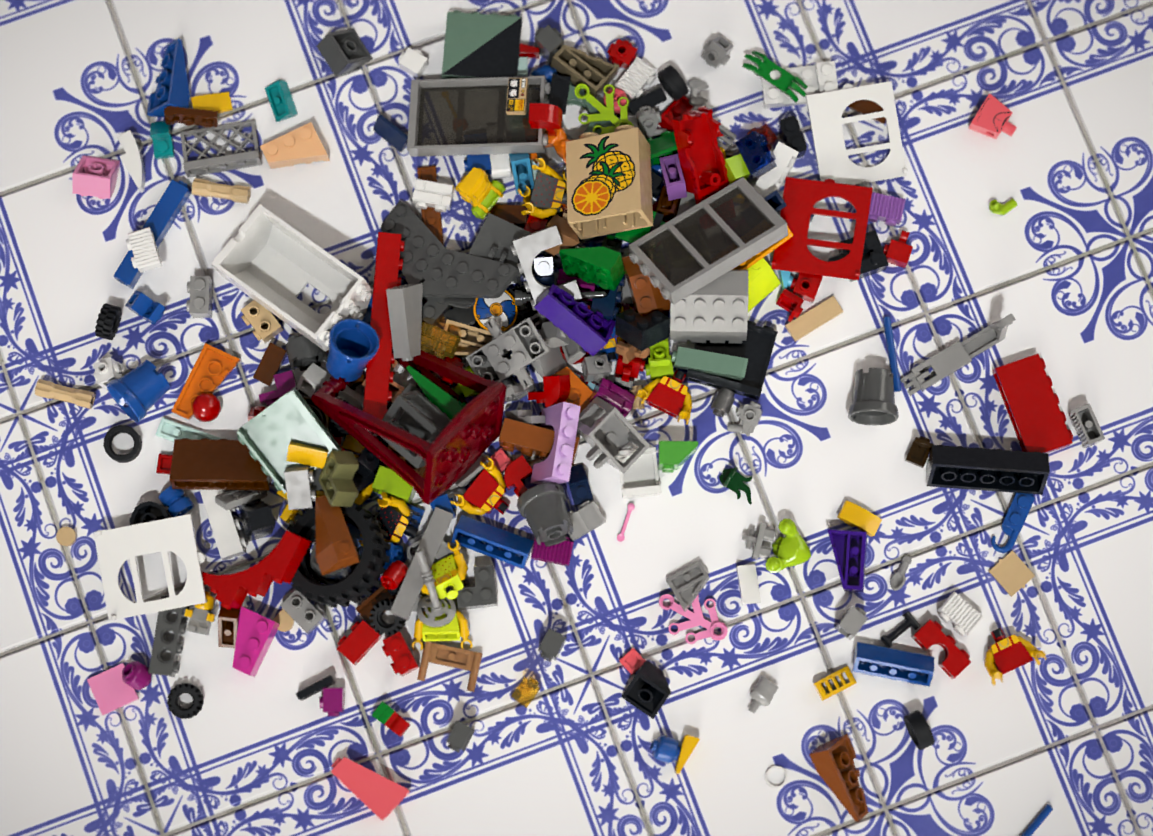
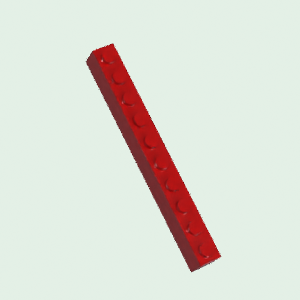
[363,232,405,420]

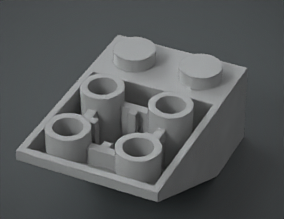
[519,313,567,378]

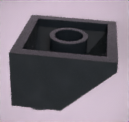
[621,660,671,719]

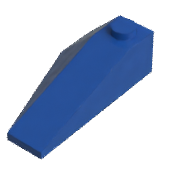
[147,38,190,117]

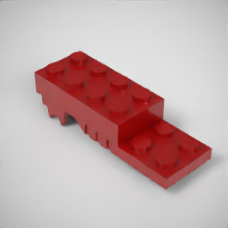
[671,106,736,230]

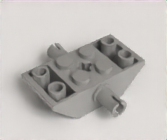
[465,317,550,390]

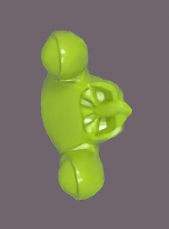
[765,519,811,573]

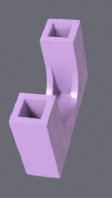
[531,402,581,485]

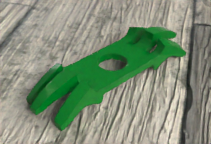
[742,50,808,103]

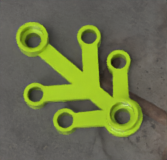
[574,84,634,135]

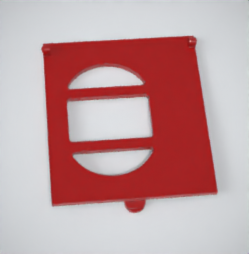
[771,177,873,280]

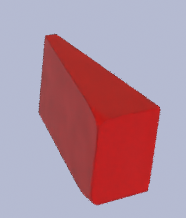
[658,96,695,132]

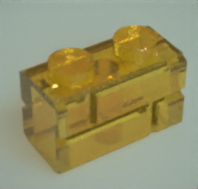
[421,322,461,359]

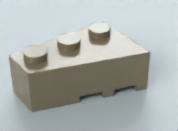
[550,44,620,98]

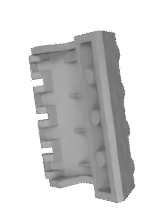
[670,269,748,343]

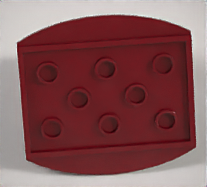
[311,346,507,505]

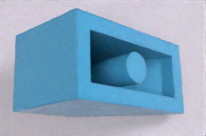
[509,153,534,194]

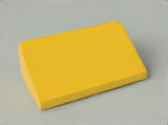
[286,442,329,469]

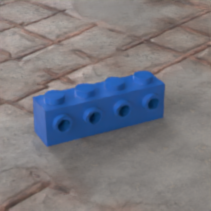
[451,515,534,569]
[852,642,934,687]

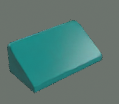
[265,80,298,122]

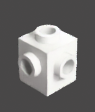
[94,357,123,390]

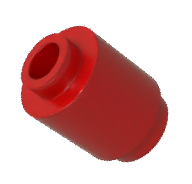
[380,560,408,590]

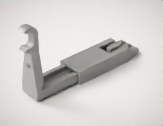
[900,313,1016,396]

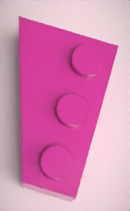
[232,606,280,677]

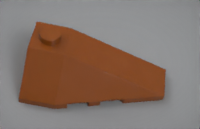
[809,734,868,822]

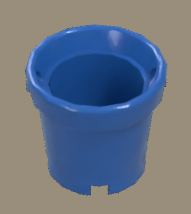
[326,319,379,382]
[106,360,171,423]

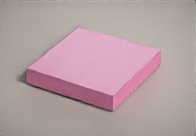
[87,663,139,716]

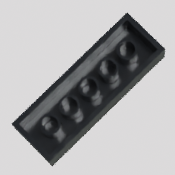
[926,445,1050,495]

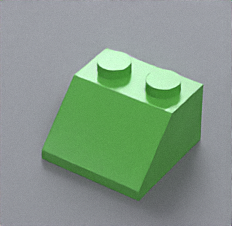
[658,441,698,473]

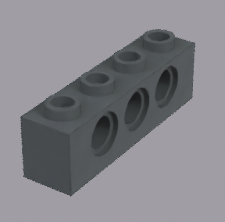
[148,595,189,677]

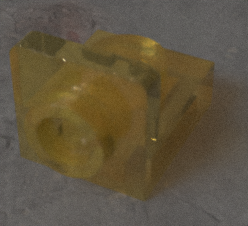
[511,677,540,708]

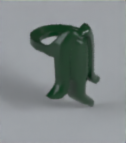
[719,466,752,505]

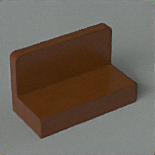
[356,586,396,625]

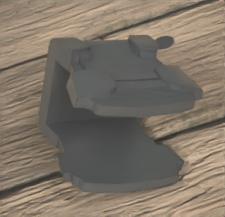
[443,297,476,326]

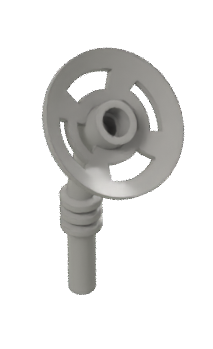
[415,550,456,627]

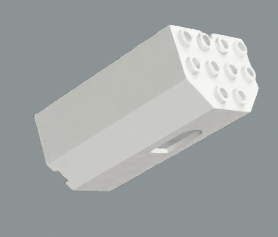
[211,204,373,351]

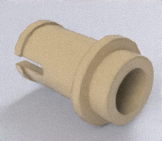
[630,385,645,410]

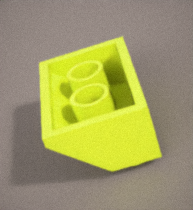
[747,258,781,312]

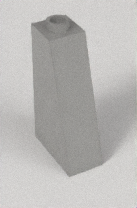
[386,283,423,361]

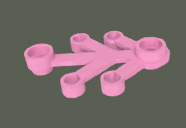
[659,594,727,644]

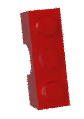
[911,619,971,679]

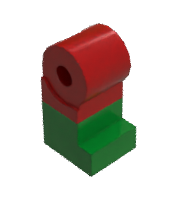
[372,701,410,737]

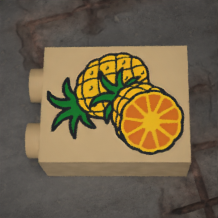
[566,125,653,239]

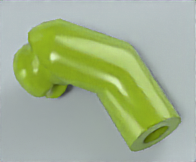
[989,198,1017,215]

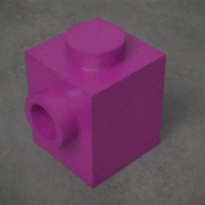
[319,688,344,717]

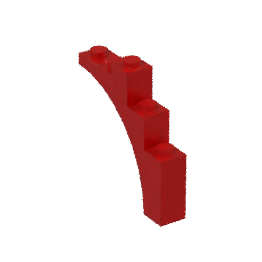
[201,530,311,610]

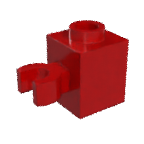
[883,230,913,268]
[615,355,646,382]

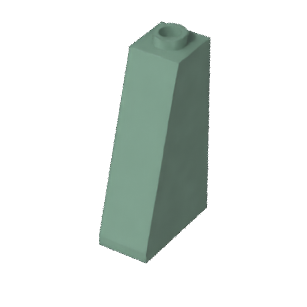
[671,346,748,381]

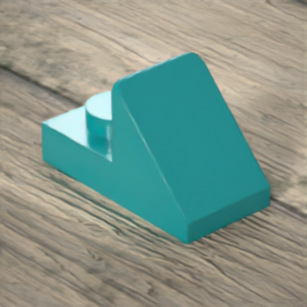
[150,121,174,160]

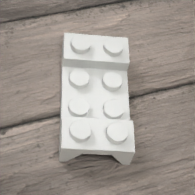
[760,61,839,109]

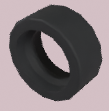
[103,425,142,463]
[904,710,935,750]

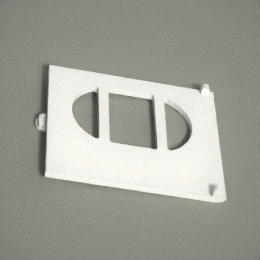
[806,81,908,185]
[94,514,207,621]

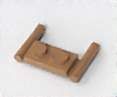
[417,641,483,692]

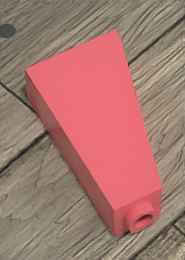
[331,757,411,821]

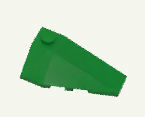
[406,366,467,420]

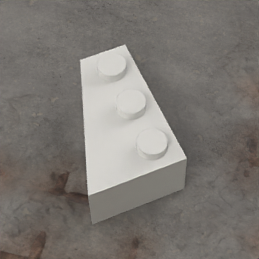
[751,141,799,198]

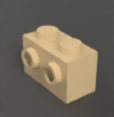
[241,300,283,343]

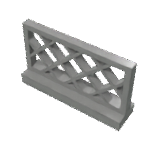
[180,120,262,177]

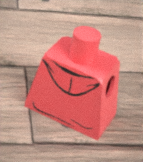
[968,94,1017,139]

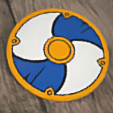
[473,290,518,331]

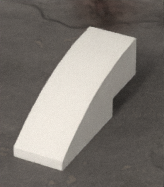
[117,130,145,193]

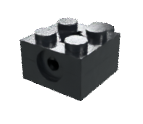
[828,230,889,282]

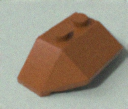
[622,255,671,316]

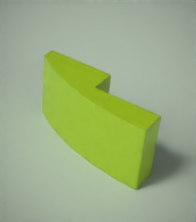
[650,338,670,367]

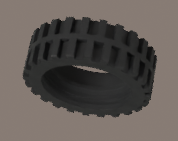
[287,503,390,608]

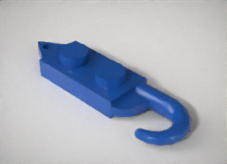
[991,493,1035,553]

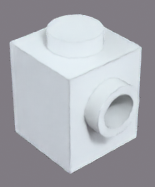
[398,47,429,80]

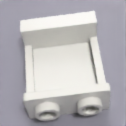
[617,445,661,499]

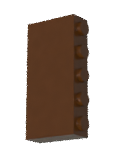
[169,438,271,490]

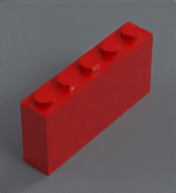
[992,354,1073,453]

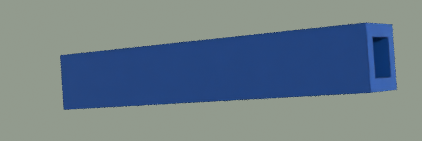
[113,180,191,289]

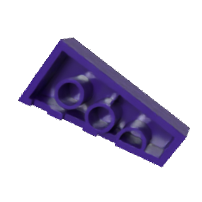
[534,284,616,356]

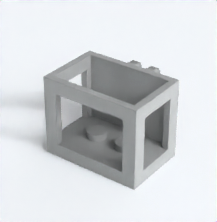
[577,396,650,474]

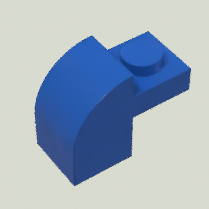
[125,290,165,325]

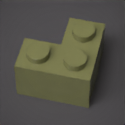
[318,450,359,507]

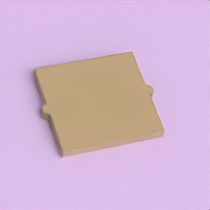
[988,550,1035,597]

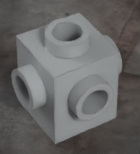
[702,35,734,68]
[581,354,612,383]

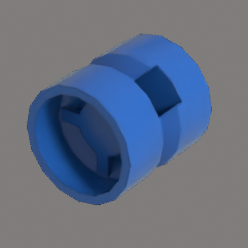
[158,486,194,517]

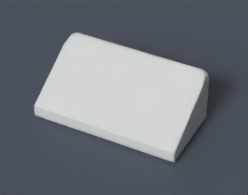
[736,564,761,605]

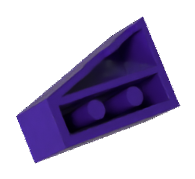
[827,529,867,593]

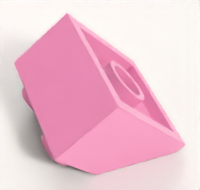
[73,155,120,199]

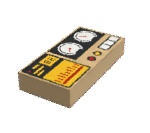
[506,78,528,115]

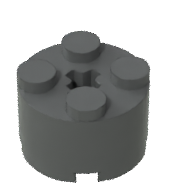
[285,335,327,371]

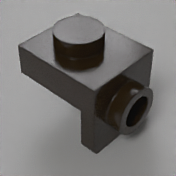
[905,436,934,468]

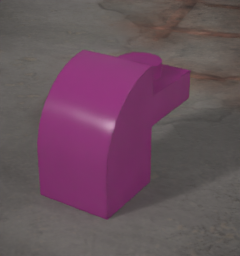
[259,370,297,407]

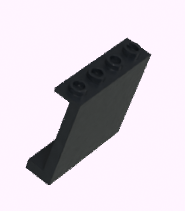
[685,321,778,400]

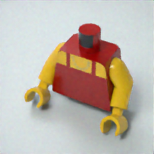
[634,370,692,425]
[450,456,510,515]
[984,628,1047,685]

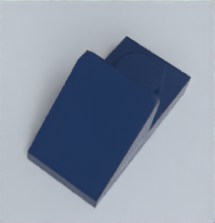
[568,464,594,506]

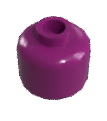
[122,661,152,690]

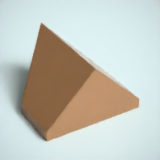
[544,214,580,256]

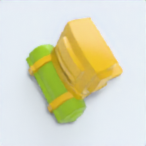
[455,167,506,220]

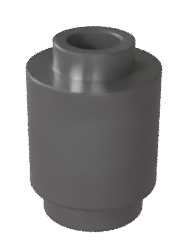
[711,387,735,417]

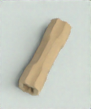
[192,178,251,204]
[35,379,96,409]

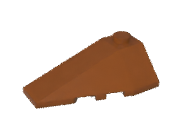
[315,495,360,575]

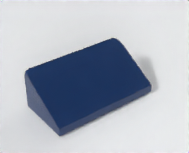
[373,115,408,152]

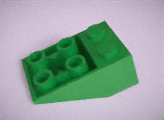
[559,246,625,291]

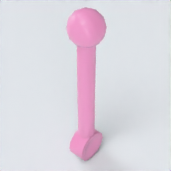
[617,503,635,542]

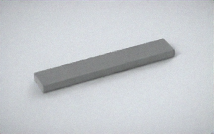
[390,507,454,620]

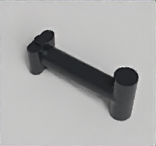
[880,611,921,648]

